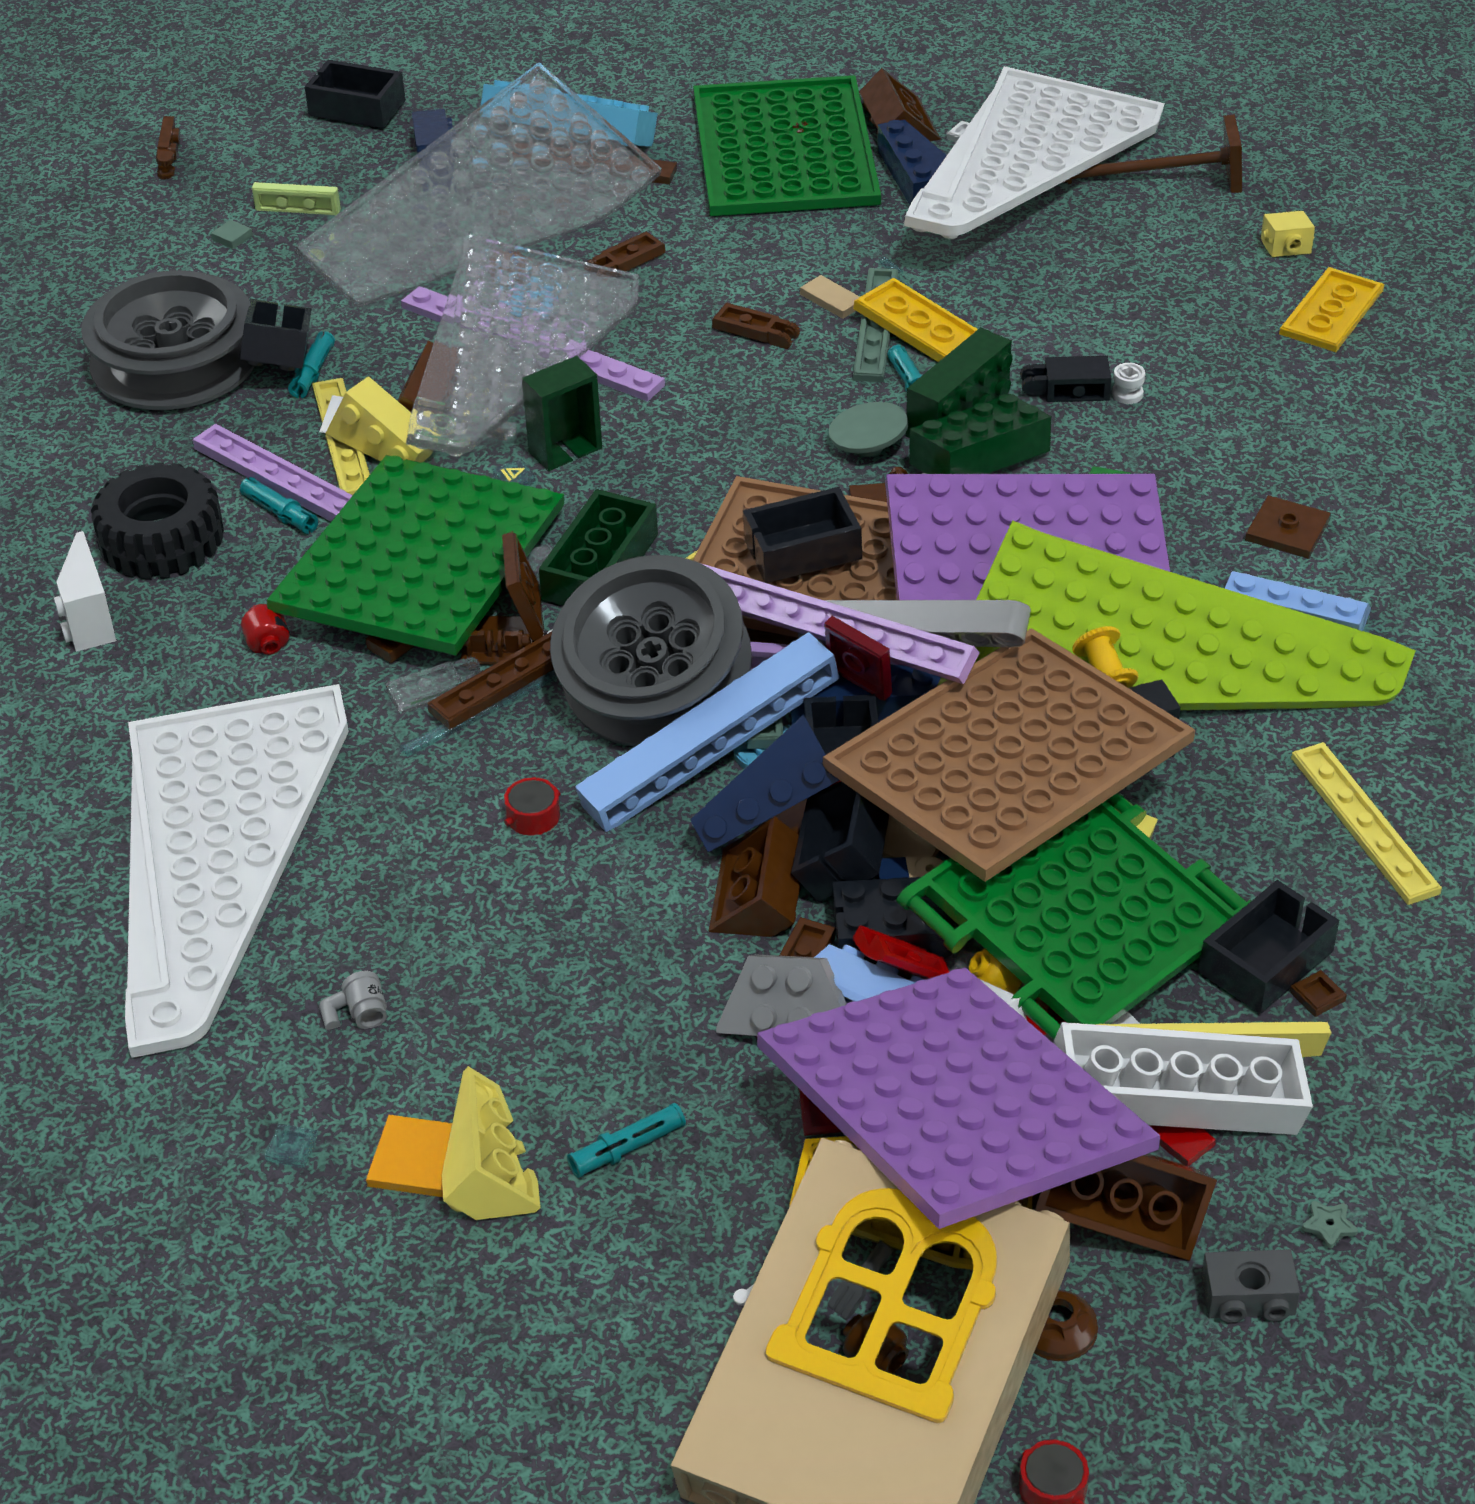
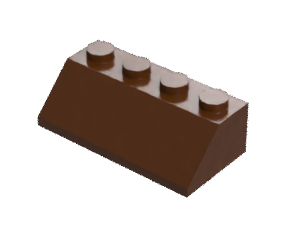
[1032,1153,1217,1261]

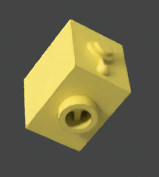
[1261,211,1315,257]

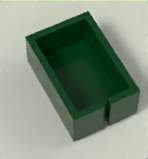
[522,355,602,472]

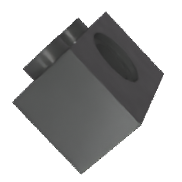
[1201,1249,1300,1323]

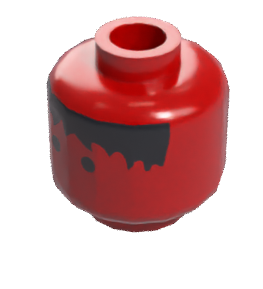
[241,604,290,655]

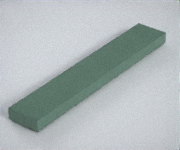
[853,268,898,382]

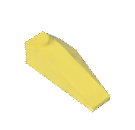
[442,1066,541,1220]

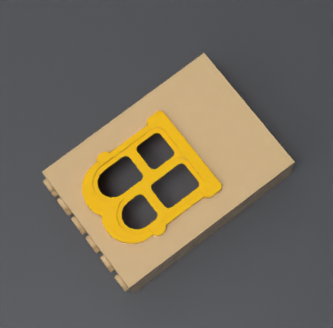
[671,1138,1070,1504]

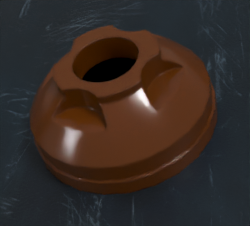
[1034,1289,1098,1361]

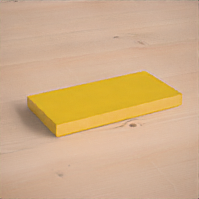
[1279,267,1384,352]
[853,278,978,362]

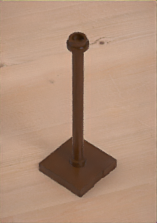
[1062,114,1242,193]

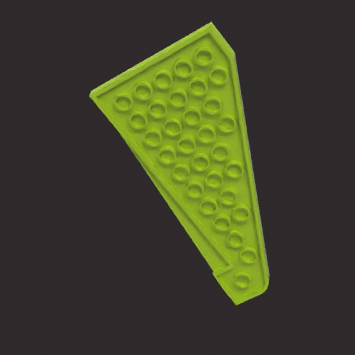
[937,520,1416,710]

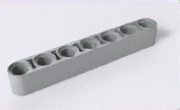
[798,600,1031,647]

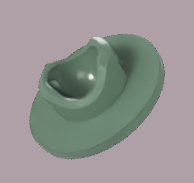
[829,402,908,457]

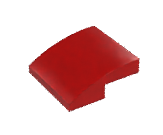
[853,925,950,979]

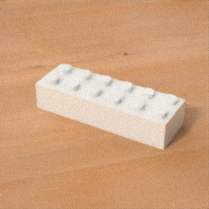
[1053,1022,1313,1135]

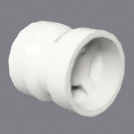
[1112,363,1145,404]

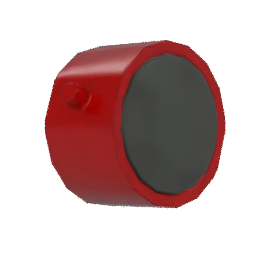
[504,777,561,836]
[1019,1439,1089,1504]

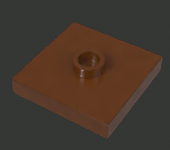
[1245,495,1331,559]

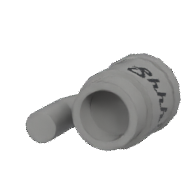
[319,971,387,1030]

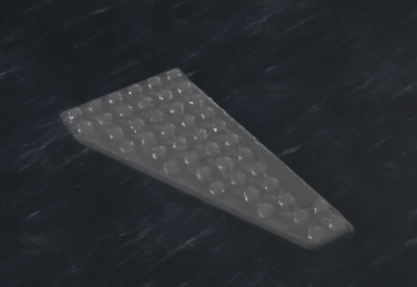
[406,234,639,457]

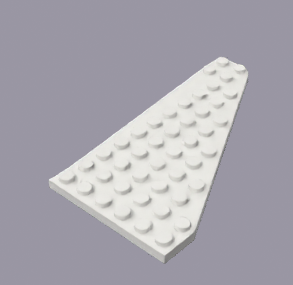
[904,66,1165,239]
[125,684,349,1058]

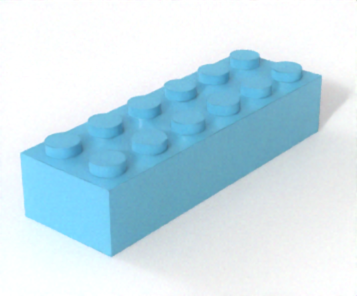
[479,80,658,146]

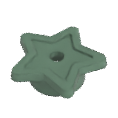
[1302,1201,1358,1248]

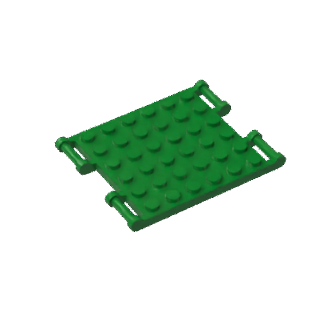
[896,793,1251,1040]

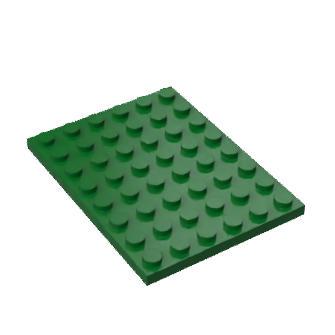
[693,75,881,216]
[267,455,565,655]

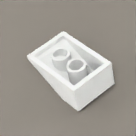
[54,531,116,652]

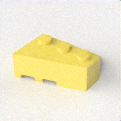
[325,376,440,463]

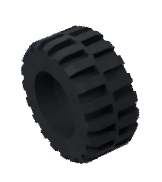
[91,462,224,580]

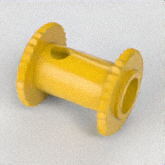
[1072,626,1139,688]

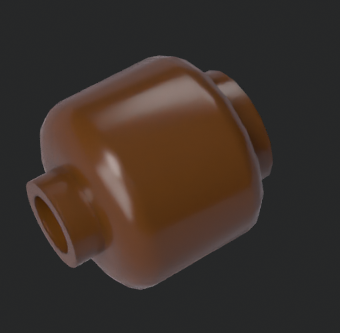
[843,1311,909,1374]

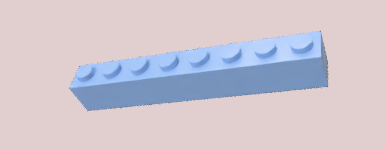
[575,632,840,832]

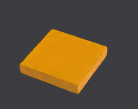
[366,1115,452,1197]

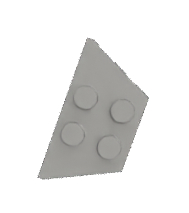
[716,954,847,1036]

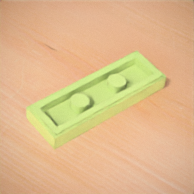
[252,182,341,215]

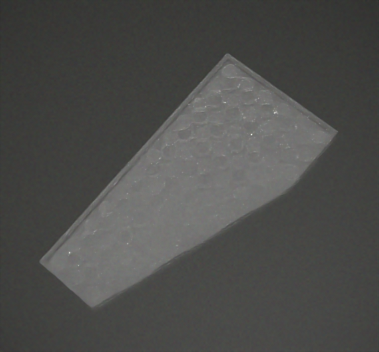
[295,62,662,308]

